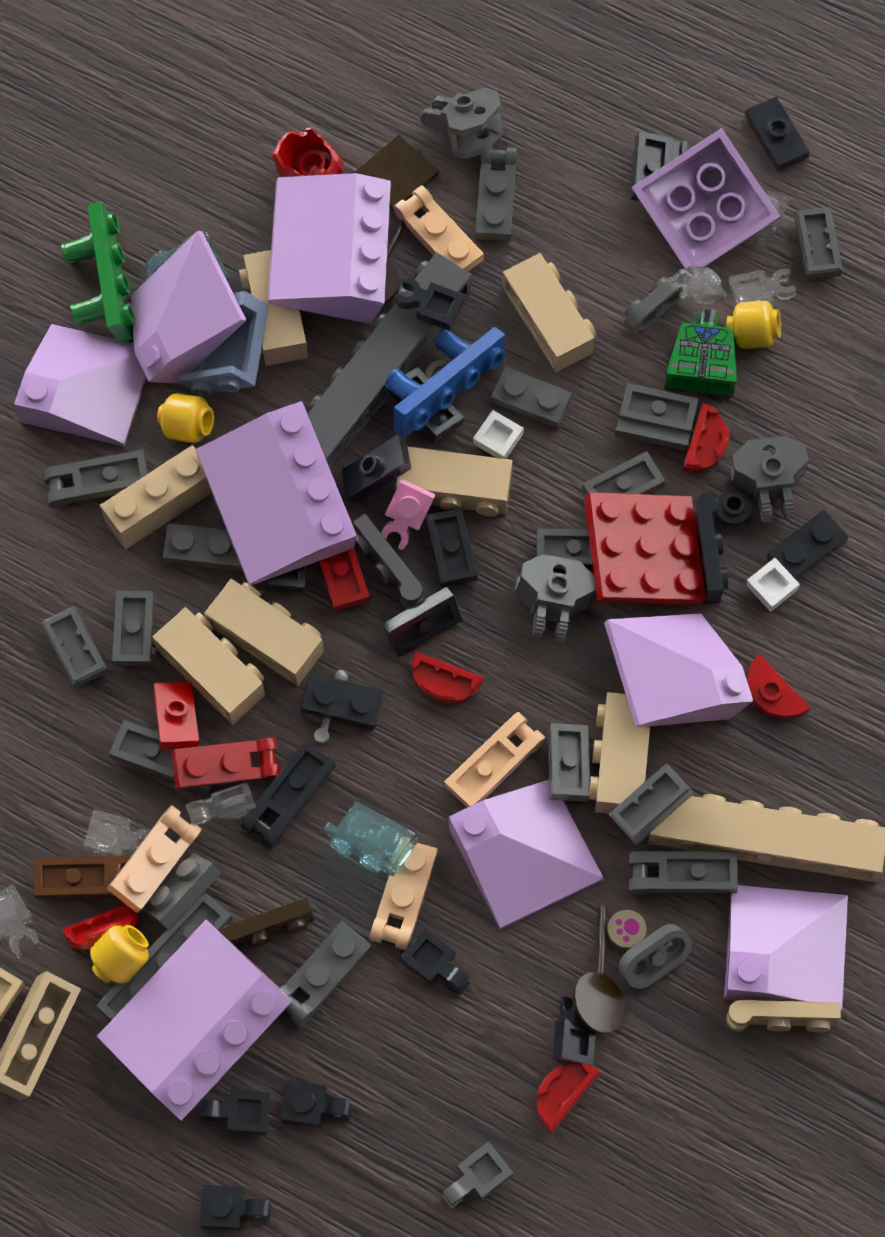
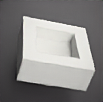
[473,410,524,459]
[746,558,800,612]

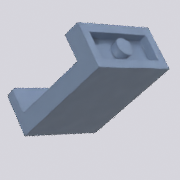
[178,291,269,397]

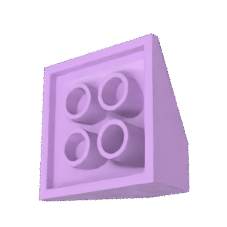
[631,128,781,277]
[131,231,246,384]
[14,324,147,447]
[604,614,753,728]
[449,780,604,930]
[724,885,848,1011]

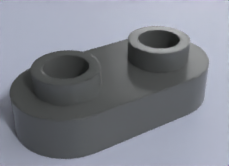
[624,276,686,335]
[619,924,692,989]

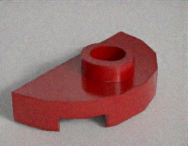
[682,403,729,473]
[412,651,484,704]
[747,653,810,719]
[62,904,139,950]
[537,1063,601,1134]

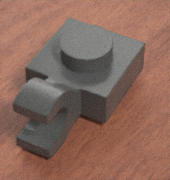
[441,1141,513,1210]

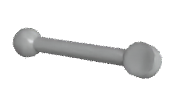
[314,670,348,745]

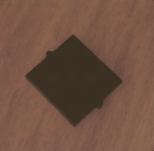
[354,134,439,211]

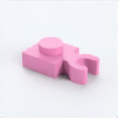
[381,479,435,550]

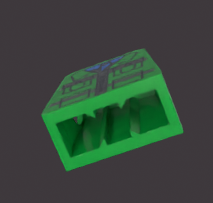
[665,309,737,397]

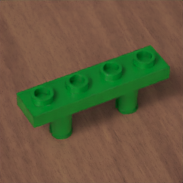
[61,201,135,343]

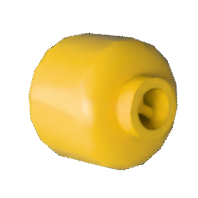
[726,301,781,349]
[157,393,214,443]
[90,925,149,984]

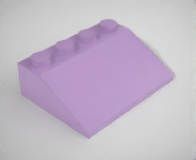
[267,173,391,324]
[196,401,357,586]
[97,919,292,1121]

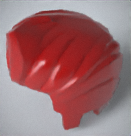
[272,127,344,177]

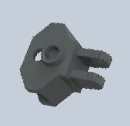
[420,88,504,159]
[730,436,808,522]
[514,554,595,642]

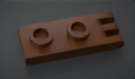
[34,855,132,899]

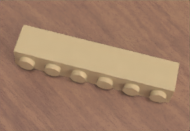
[648,794,885,883]

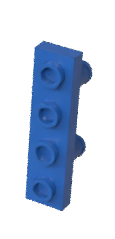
[385,327,505,438]

